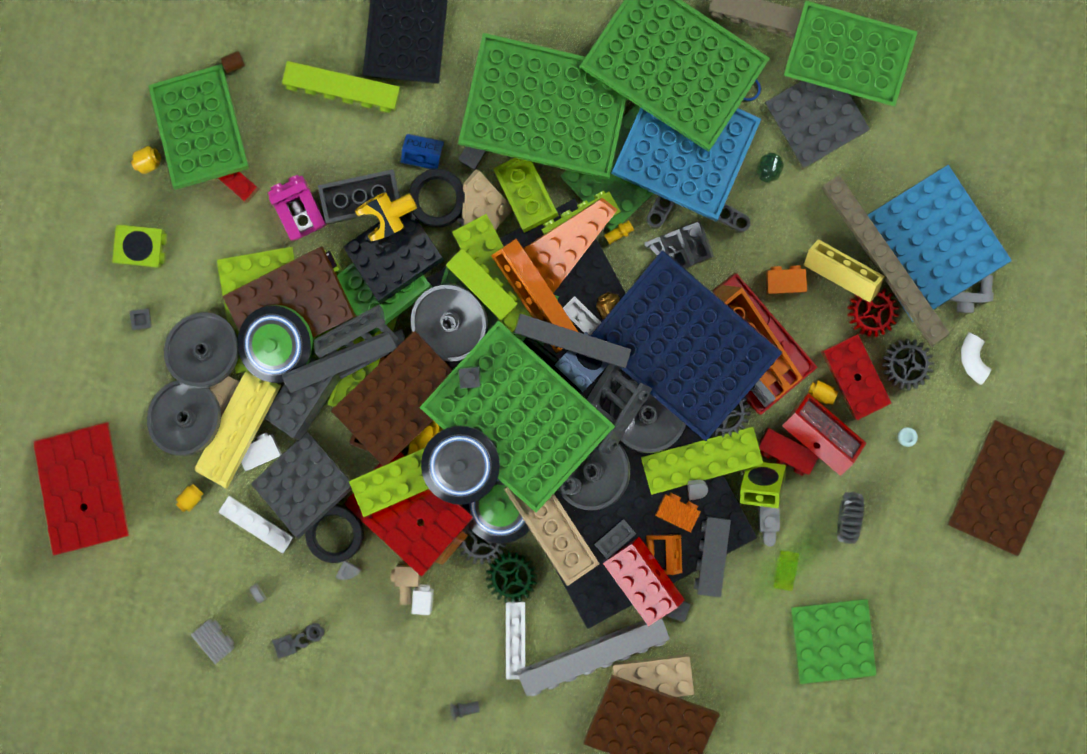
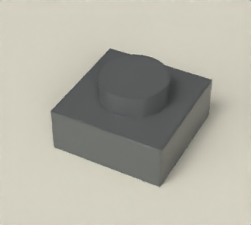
[129,308,152,330]

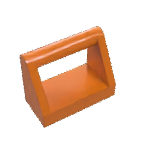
[646,534,682,575]

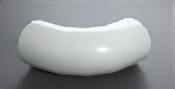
[961,332,991,385]

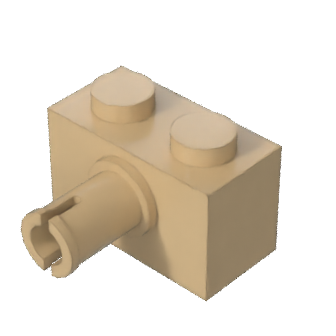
[391,564,420,605]

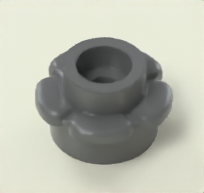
[305,623,324,642]

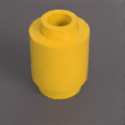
[808,380,838,405]
[176,483,204,512]

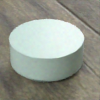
[897,427,918,447]

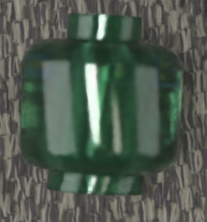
[756,153,784,183]

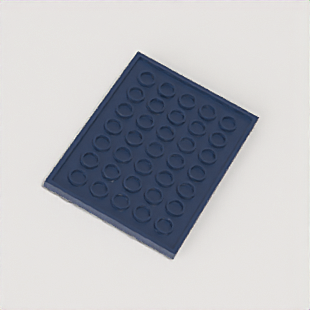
[591,250,783,441]

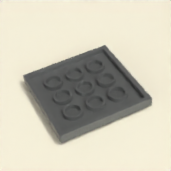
[765,81,870,169]
[251,432,352,539]

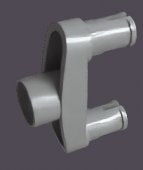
[949,275,994,313]

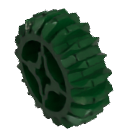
[486,551,537,603]

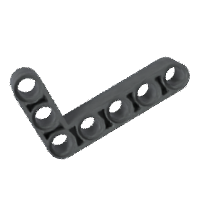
[647,196,751,232]

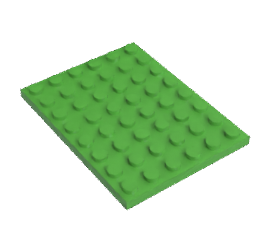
[580,0,770,152]
[458,33,627,179]
[420,320,615,513]

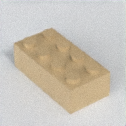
[613,654,694,697]

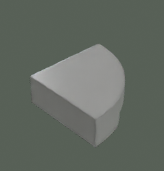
[335,561,362,580]

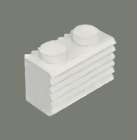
[411,584,434,615]

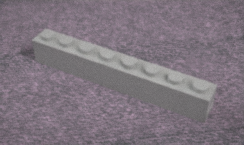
[517,618,670,696]

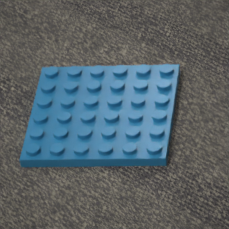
[611,107,761,222]
[868,165,1012,322]

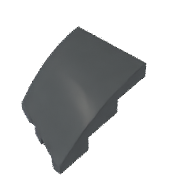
[644,221,714,268]

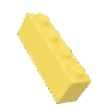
[804,239,885,302]

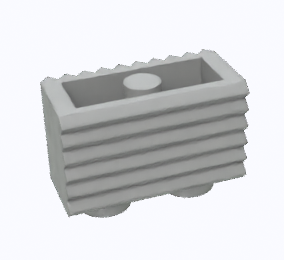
[191,619,235,664]

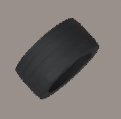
[409,169,465,227]
[305,505,364,563]

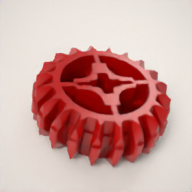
[847,288,899,337]

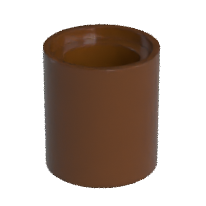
[221,51,245,74]

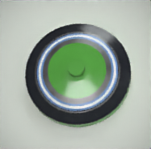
[238,305,313,383]
[462,479,530,544]

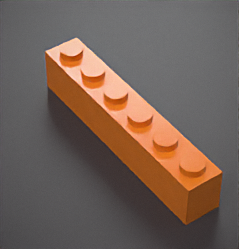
[491,239,578,353]

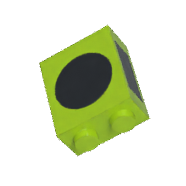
[112,224,168,268]
[740,462,786,508]

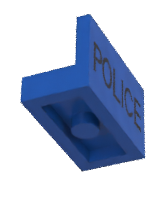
[400,134,444,169]

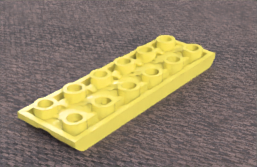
[195,370,281,488]

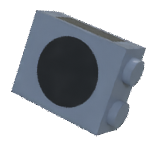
[554,332,609,392]

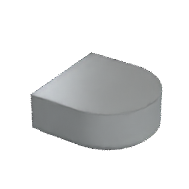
[688,480,708,500]
[250,583,267,603]

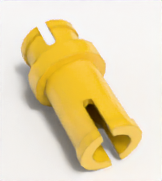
[604,220,635,245]

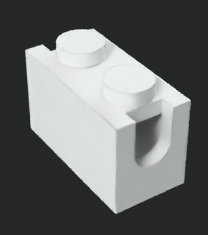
[241,433,282,471]

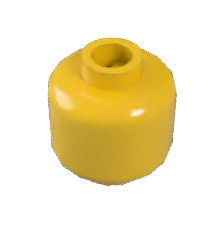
[131,146,161,174]

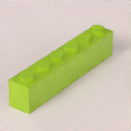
[282,61,401,113]

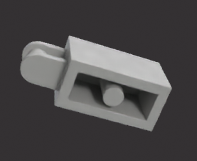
[758,506,780,546]

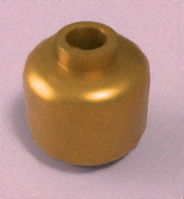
[596,292,621,320]

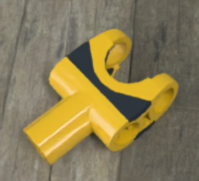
[355,192,417,241]

